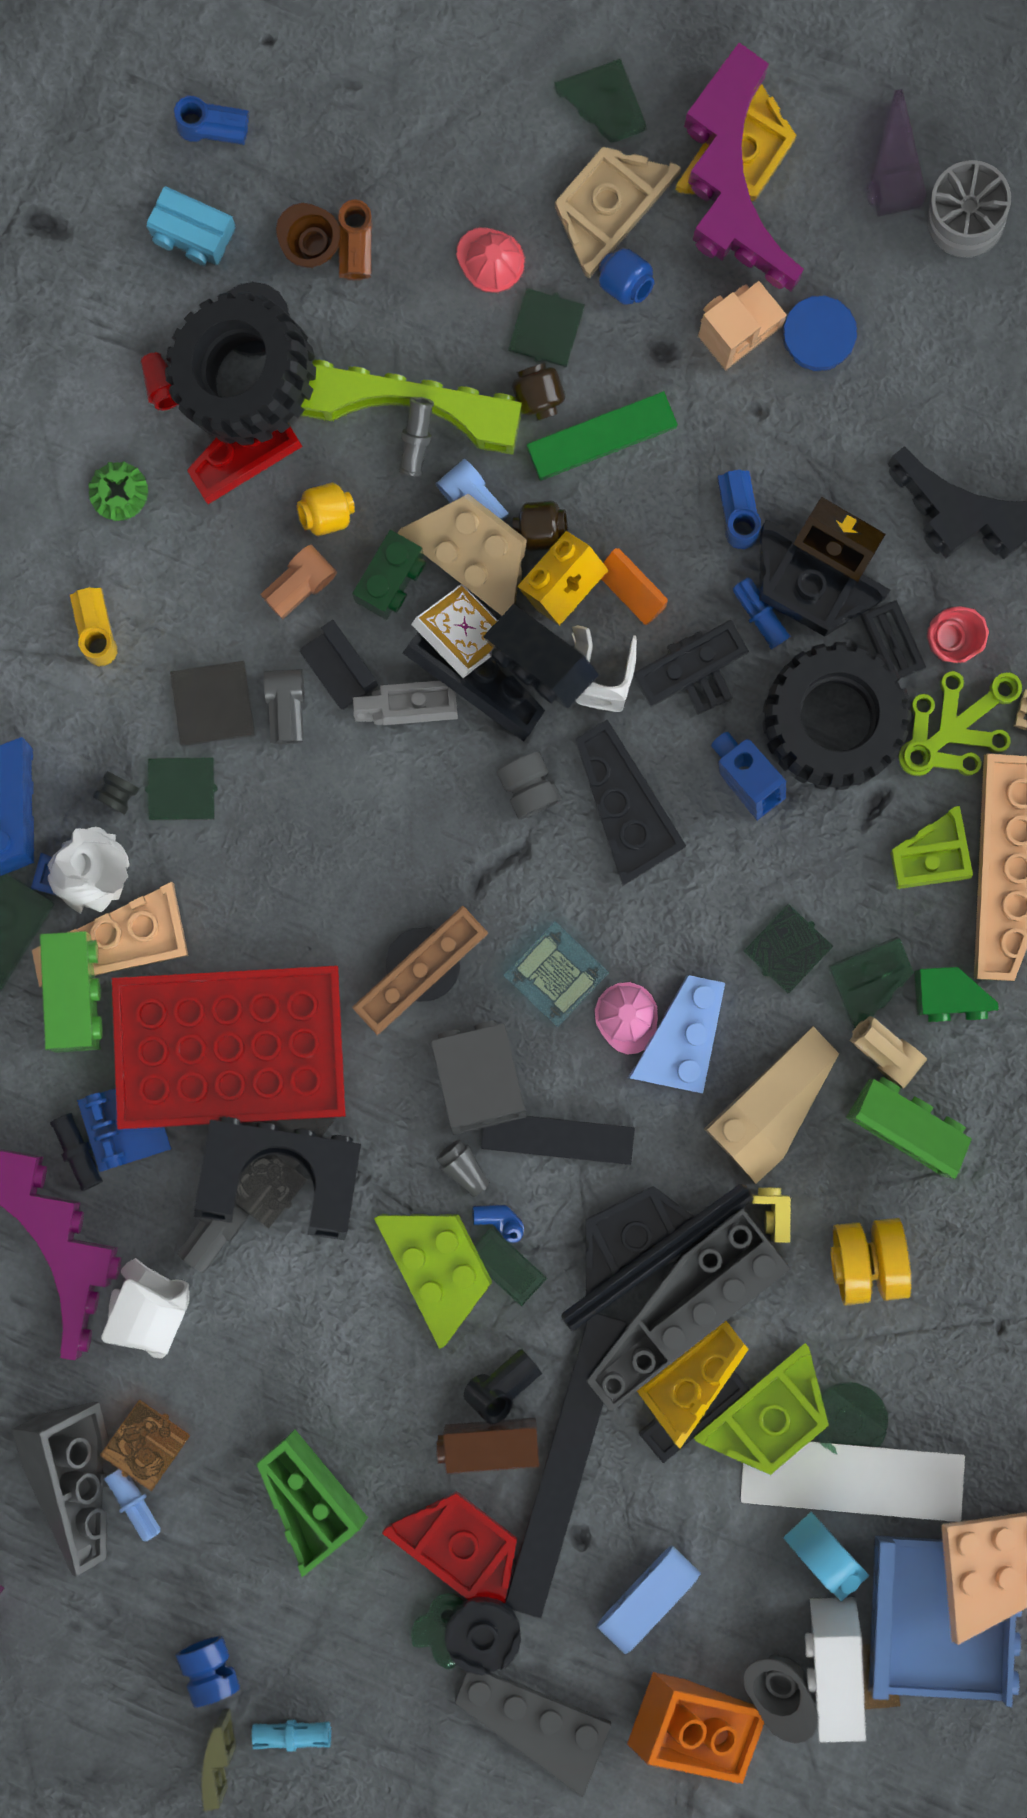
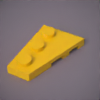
[637,1321,749,1448]

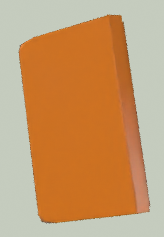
[601,548,668,625]

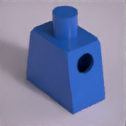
[711,732,786,821]

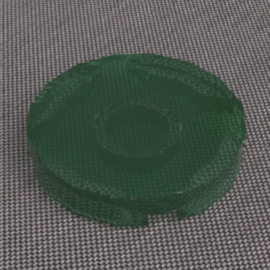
[816,1382,888,1455]

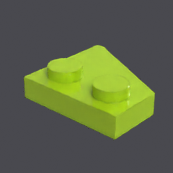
[890,806,973,889]

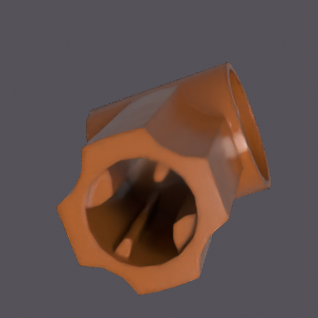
[338,199,373,280]

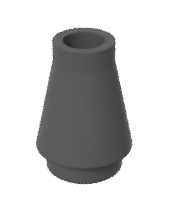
[436,1140,490,1197]

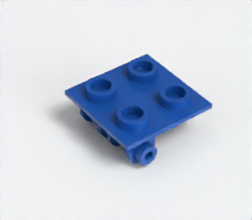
[77,1088,172,1172]

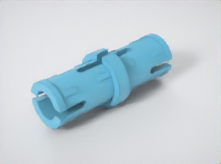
[251,1719,331,1752]

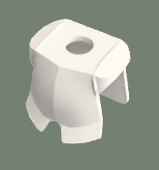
[571,625,637,712]
[102,1258,190,1359]

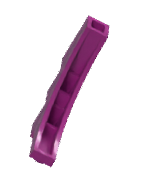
[684,43,804,292]
[0,1149,121,1360]

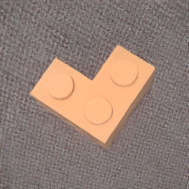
[698,281,787,370]

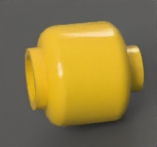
[297,483,355,536]

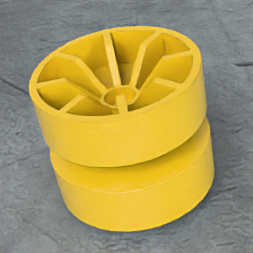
[830,1218,911,1305]

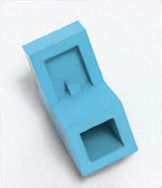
[783,1512,870,1602]

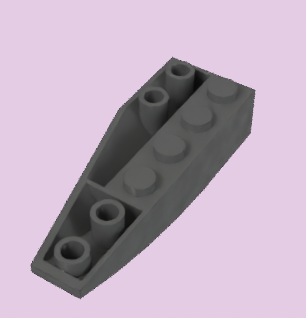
[587,1208,791,1412]

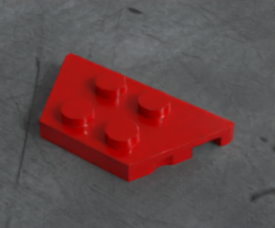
[382,1491,517,1604]

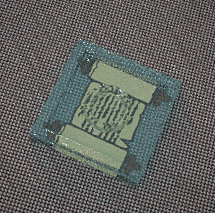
[503,922,609,1027]

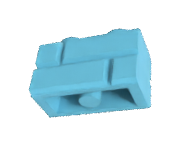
[146,186,235,265]

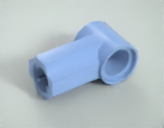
[436,459,509,521]

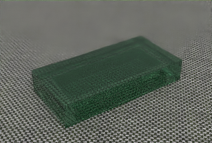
[474,1227,547,1306]

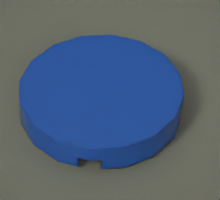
[783,296,857,371]

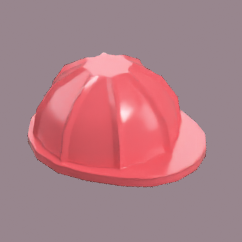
[457,228,525,293]

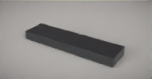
[481,1116,635,1165]

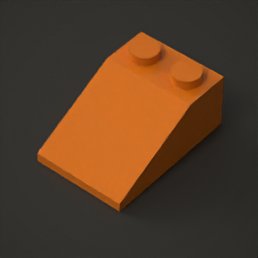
[627,1672,764,1784]

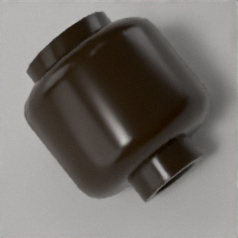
[512,362,566,421]
[512,501,568,551]

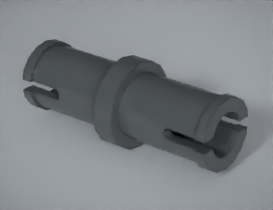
[399,397,434,476]

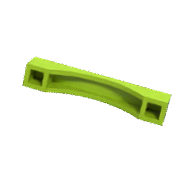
[300,360,522,455]

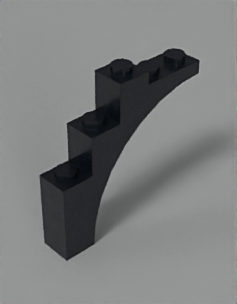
[888,446,1027,560]

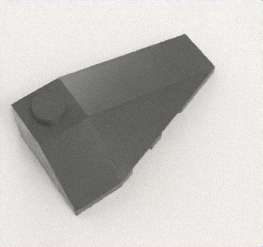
[12,1402,108,1576]

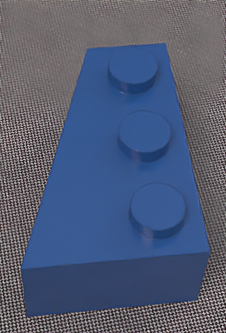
[0,737,34,876]

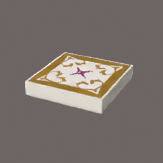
[411,584,498,678]

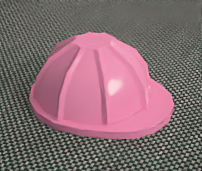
[595,982,658,1054]

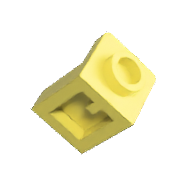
[750,1187,790,1243]

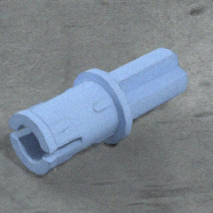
[104,1469,160,1542]

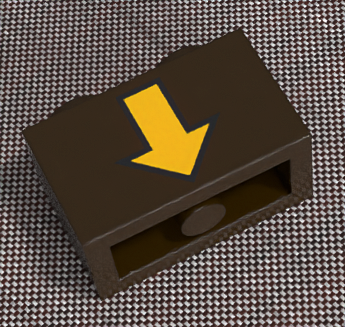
[793,496,886,582]

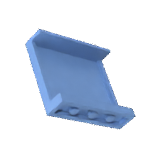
[868,1536,1022,1707]

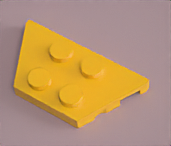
[675,84,796,201]

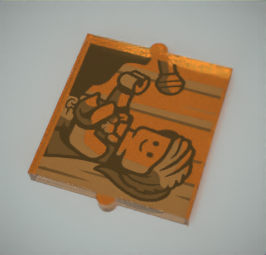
[100,1399,190,1492]

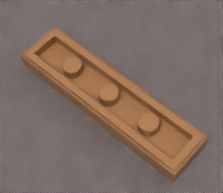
[352,906,489,1035]

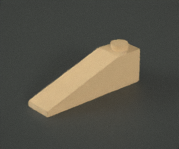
[704,1026,839,1184]

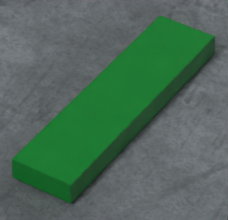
[526,391,678,481]

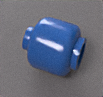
[599,249,654,305]

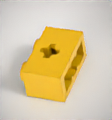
[517,531,608,626]

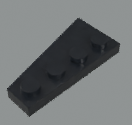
[402,632,545,742]
[575,719,686,887]

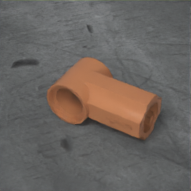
[260,545,337,620]

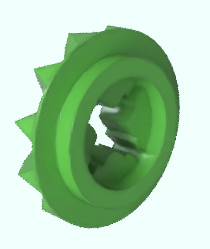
[88,461,148,521]

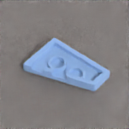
[628,975,725,1093]

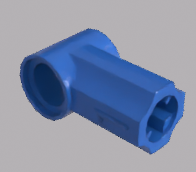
[174,96,249,145]
[717,469,761,549]

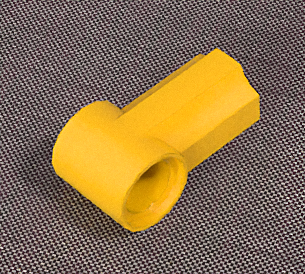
[70,587,117,666]

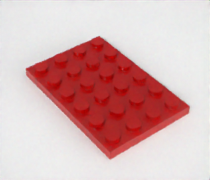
[112,966,346,1130]

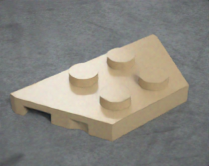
[555,147,681,279]
[398,494,527,615]

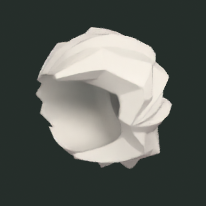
[47,827,130,914]

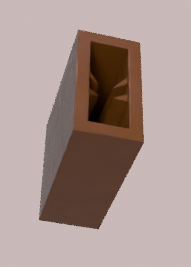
[436,1418,539,1474]

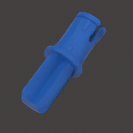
[733,578,791,650]

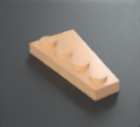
[32,882,189,987]

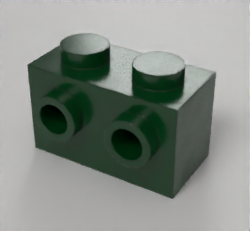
[352,529,426,620]

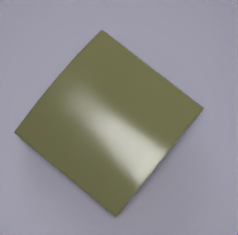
[202,1708,236,1812]

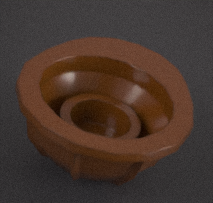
[276,203,341,268]

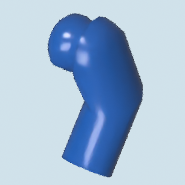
[472,1205,524,1243]

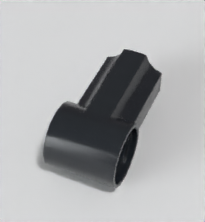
[463,1349,542,1424]

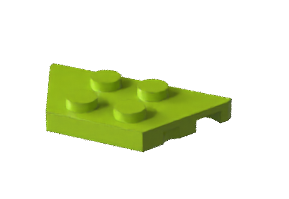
[374,1214,493,1349]
[694,1343,829,1475]

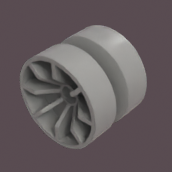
[928,160,1011,258]

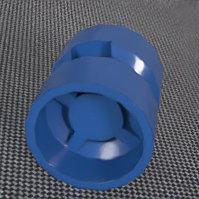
[176,1635,241,1707]

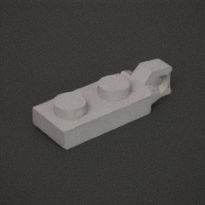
[353,681,458,725]

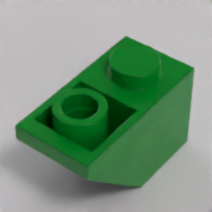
[914,967,999,1022]

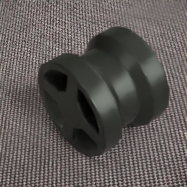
[92,771,139,815]

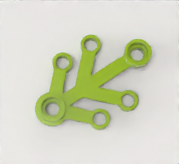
[898,671,1022,776]

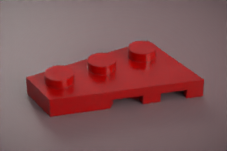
[187,426,303,504]

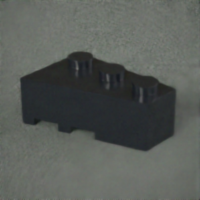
[483,604,599,709]

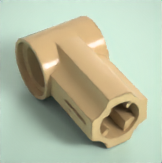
[850,1016,927,1089]

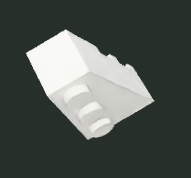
[805,1597,866,1742]

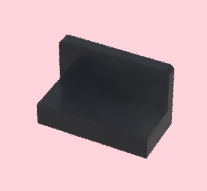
[300,619,378,710]

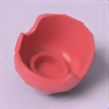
[927,606,989,663]

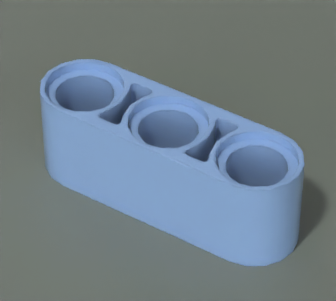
[596,1545,700,1654]

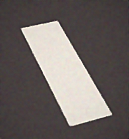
[741,1442,965,1522]

